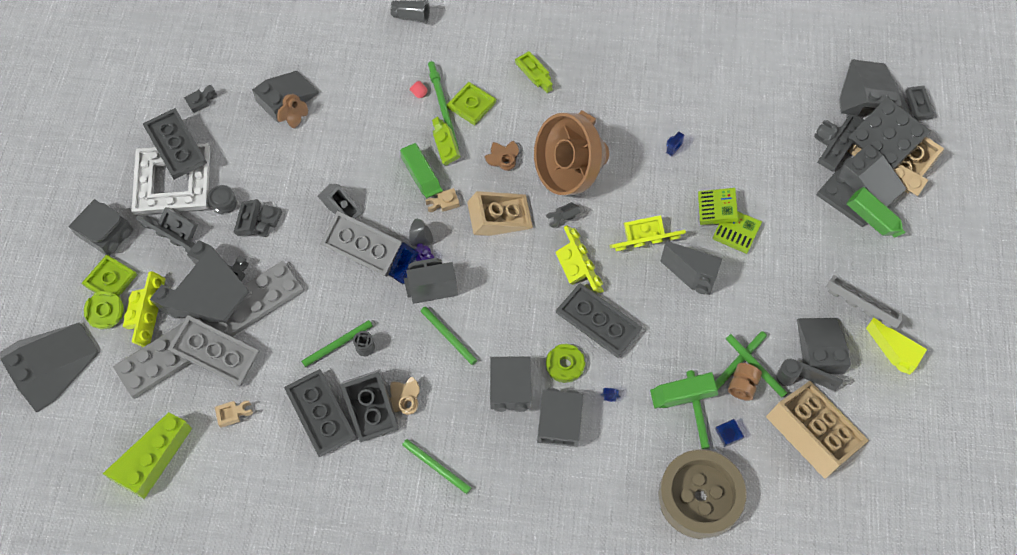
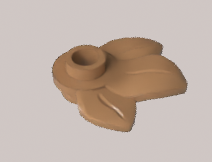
[277,94,308,129]
[484,141,519,170]

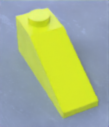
[866,318,927,375]

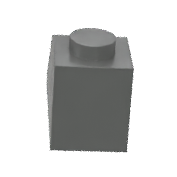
[318,184,362,219]

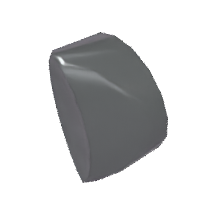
[409,218,433,246]

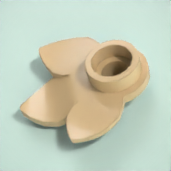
[390,377,420,415]

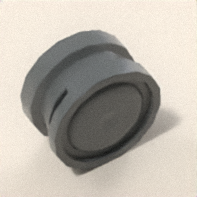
[208,185,237,215]

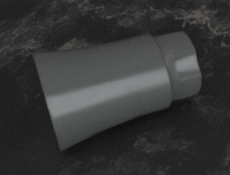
[390,0,430,24]

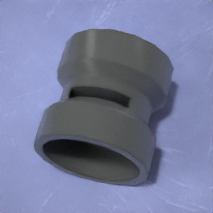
[353,331,375,356]

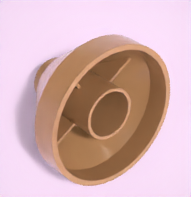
[534,113,609,195]

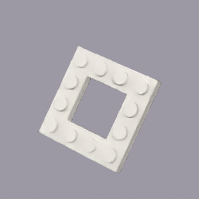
[131,143,210,215]

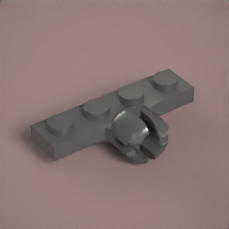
[814,115,864,172]

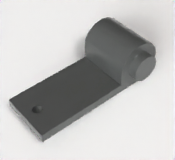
[776,359,843,392]

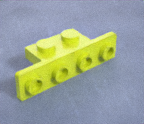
[609,215,686,251]
[555,225,604,293]
[123,271,166,347]

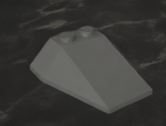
[839,59,910,116]
[0,322,99,412]

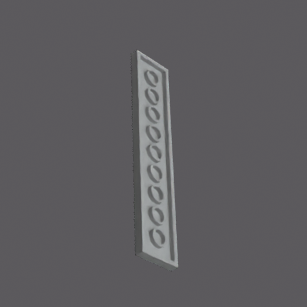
[113,261,304,399]

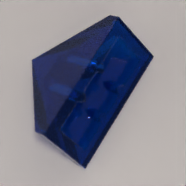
[388,242,419,285]

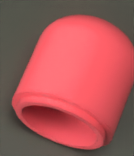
[410,80,428,98]

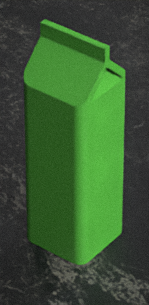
[400,143,443,199]
[846,187,905,238]
[650,372,719,409]

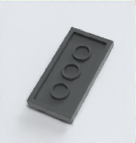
[142,108,207,180]
[556,283,642,358]
[284,369,356,457]

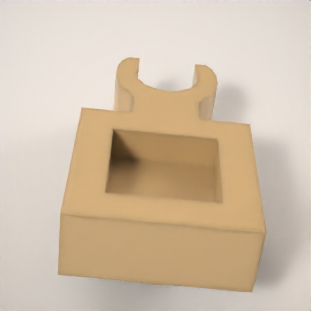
[425,188,460,212]
[214,401,253,428]

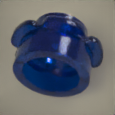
[601,388,621,402]

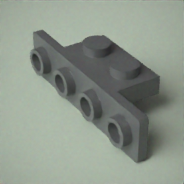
[136,207,198,253]

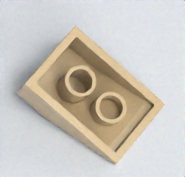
[467,191,533,236]

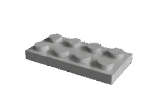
[320,211,404,277]
[826,275,903,329]
[167,315,259,386]

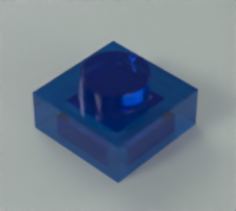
[666,131,684,157]
[715,419,744,447]

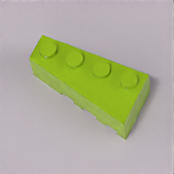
[102,412,192,499]

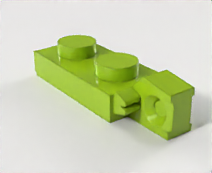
[515,51,553,93]
[432,116,461,166]

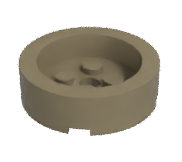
[658,449,747,539]

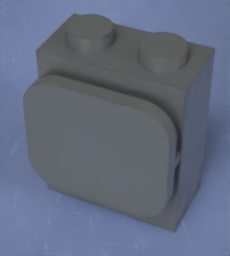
[68,199,134,256]
[404,258,458,304]
[490,356,531,412]
[537,388,583,447]

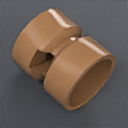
[728,363,762,401]

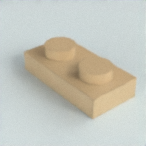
[894,164,928,197]

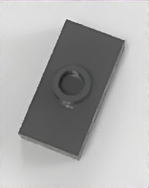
[905,86,935,120]
[234,199,261,236]

